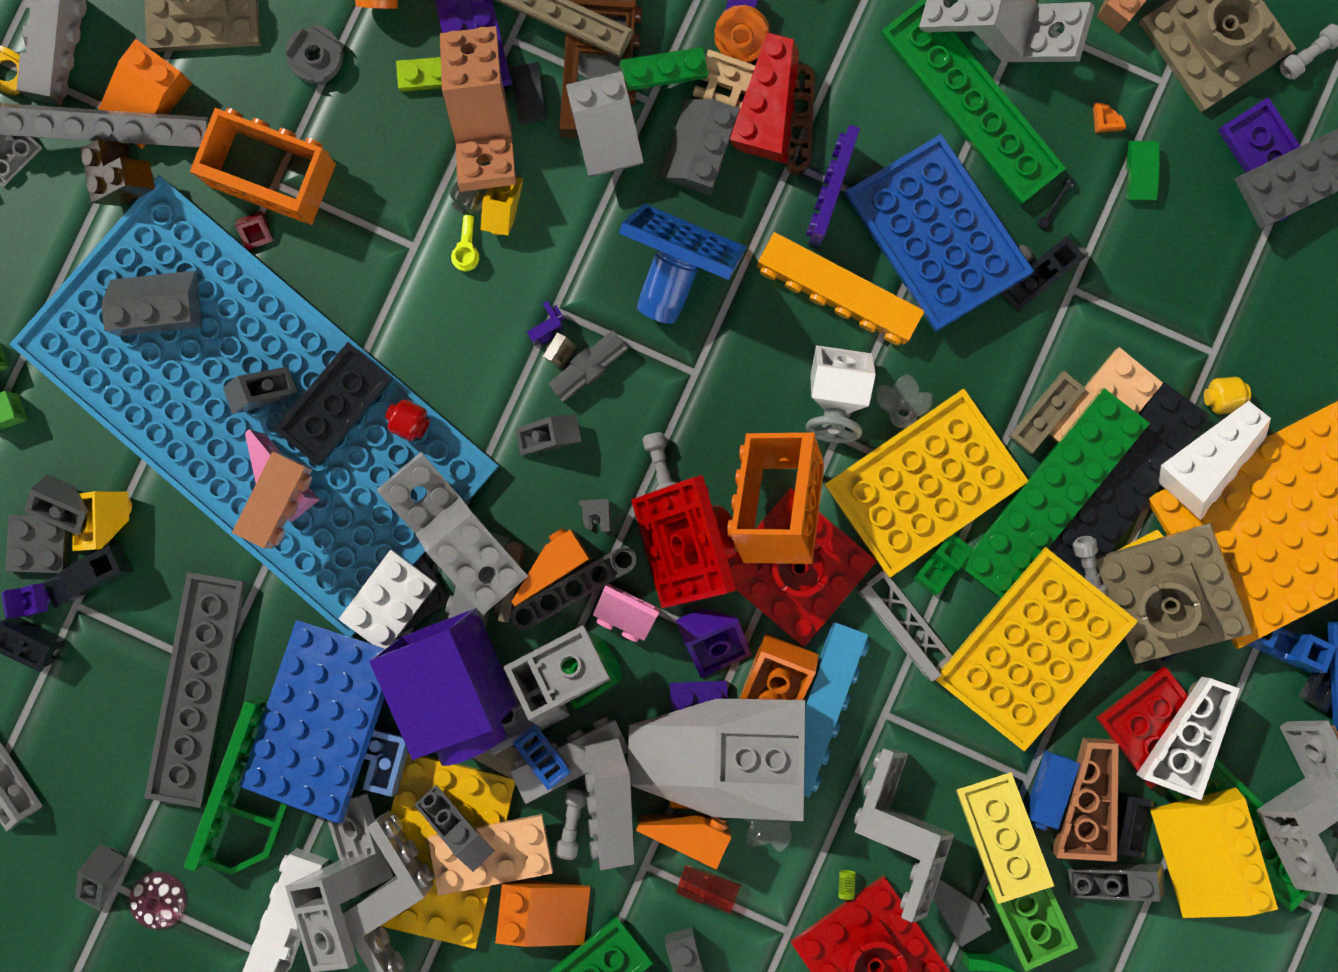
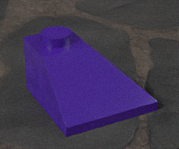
[675,609,752,678]

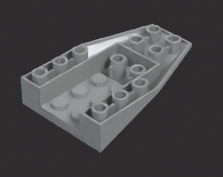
[628,699,805,821]

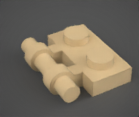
[693,49,755,110]

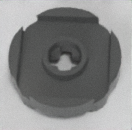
[286,26,344,85]

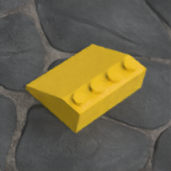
[1150,788,1278,918]

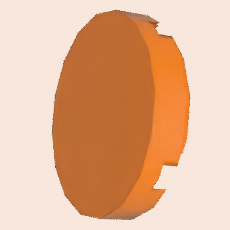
[714,5,770,63]

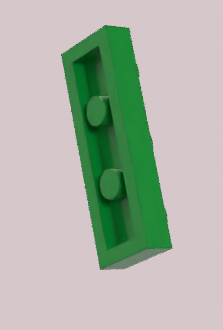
[619,47,709,91]

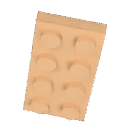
[1047,347,1163,443]
[428,814,553,896]

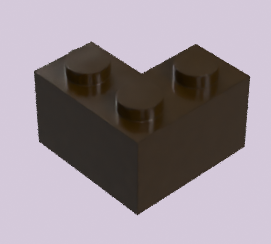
[81,139,155,206]

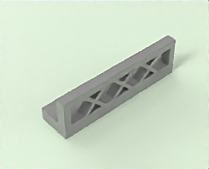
[856,570,952,682]
[0,742,43,832]

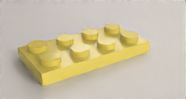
[956,772,1054,904]

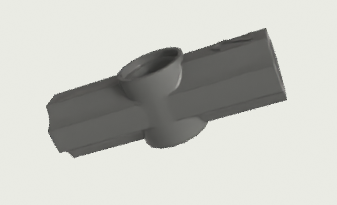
[548,330,628,403]

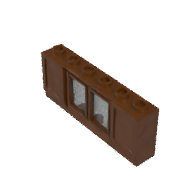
[560,0,642,138]

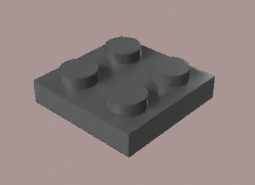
[6,515,69,573]

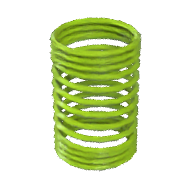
[838,870,856,900]

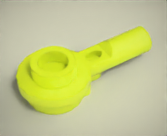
[451,215,480,272]

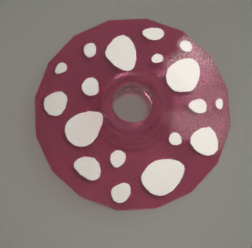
[129,871,187,930]

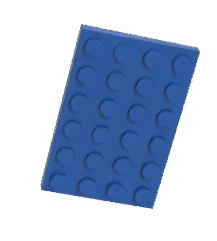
[845,134,1034,332]
[239,620,385,823]

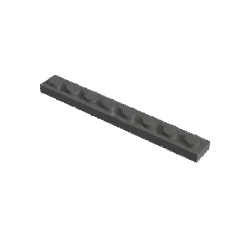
[0,103,208,148]

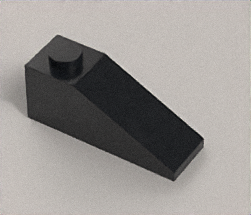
[1002,232,1089,312]

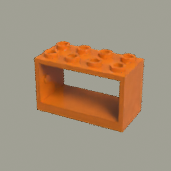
[190,108,336,225]
[727,432,825,564]

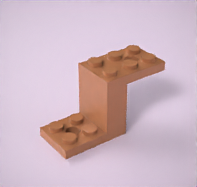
[440,26,516,192]

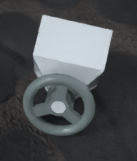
[805,345,875,443]

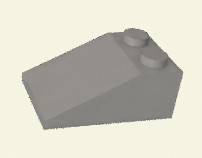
[566,71,644,177]

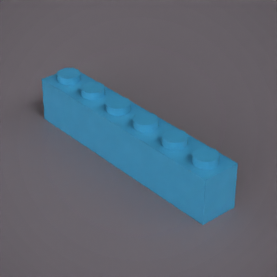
[804,622,870,798]

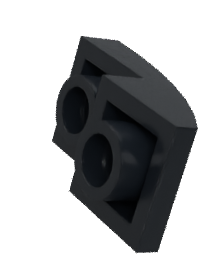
[512,62,548,125]

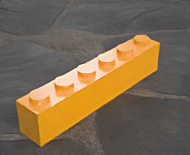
[756,232,924,345]

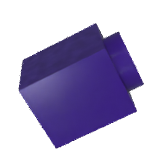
[369,608,517,766]

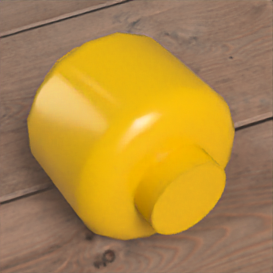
[1204,377,1251,414]

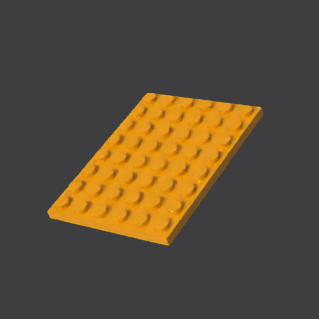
[1147,401,1338,649]

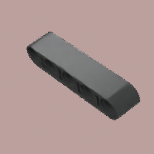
[511,547,637,630]

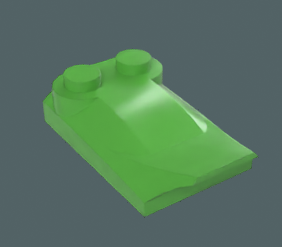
[987,881,1078,972]

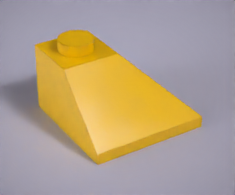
[72,491,132,551]

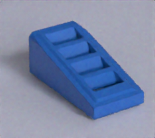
[512,724,571,790]

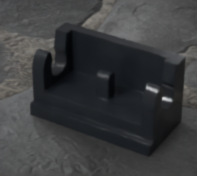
[0,617,65,672]
[1117,792,1154,858]

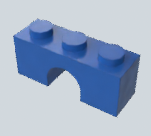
[1247,627,1336,673]

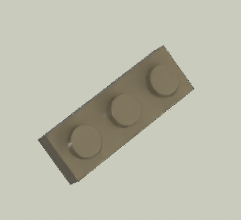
[1008,371,1086,454]

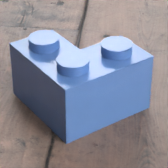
[363,728,409,797]

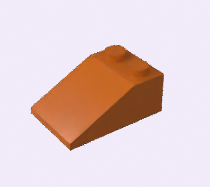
[98,39,192,149]
[511,528,592,606]
[739,634,819,700]
[636,813,731,869]
[495,879,591,947]

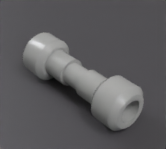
[1280,24,1338,80]
[642,432,676,491]
[1073,536,1109,597]
[554,787,589,860]

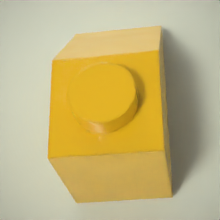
[481,177,523,236]

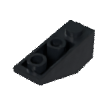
[43,546,134,608]

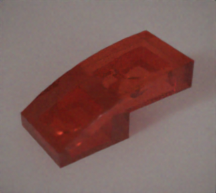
[675,865,742,914]

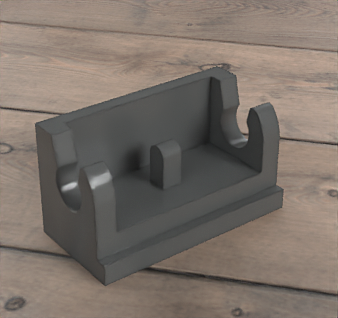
[579,499,612,532]

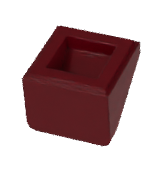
[235,211,273,250]

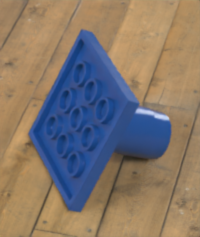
[619,203,747,324]

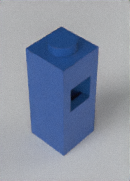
[1026,750,1080,831]

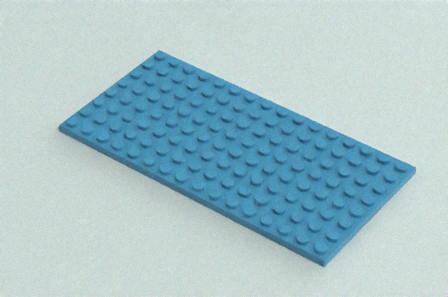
[9,175,500,637]

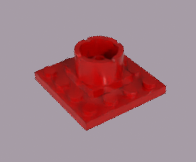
[631,475,736,608]
[728,488,877,647]
[791,875,950,972]

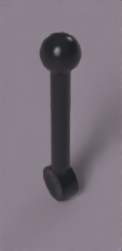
[1037,178,1075,229]

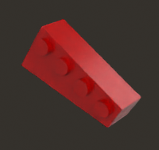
[729,33,799,164]

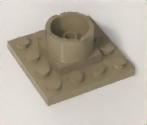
[144,0,261,52]
[1139,0,1296,113]
[1096,523,1252,664]

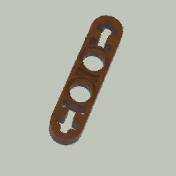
[785,64,815,175]

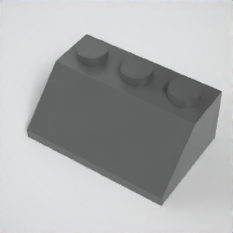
[659,99,740,196]
[102,271,202,336]

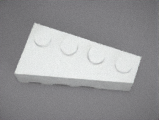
[1159,401,1271,520]
[1136,677,1240,800]
[243,848,329,972]

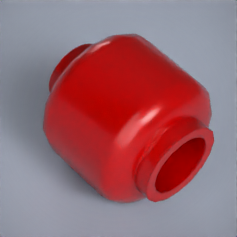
[385,399,430,441]

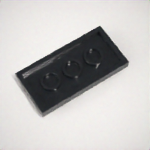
[274,342,394,466]

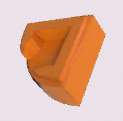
[1093,103,1126,133]

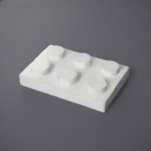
[339,550,438,648]

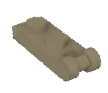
[494,542,524,623]

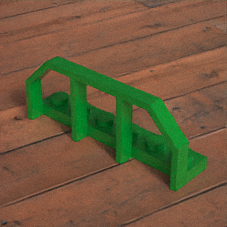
[184,697,290,875]

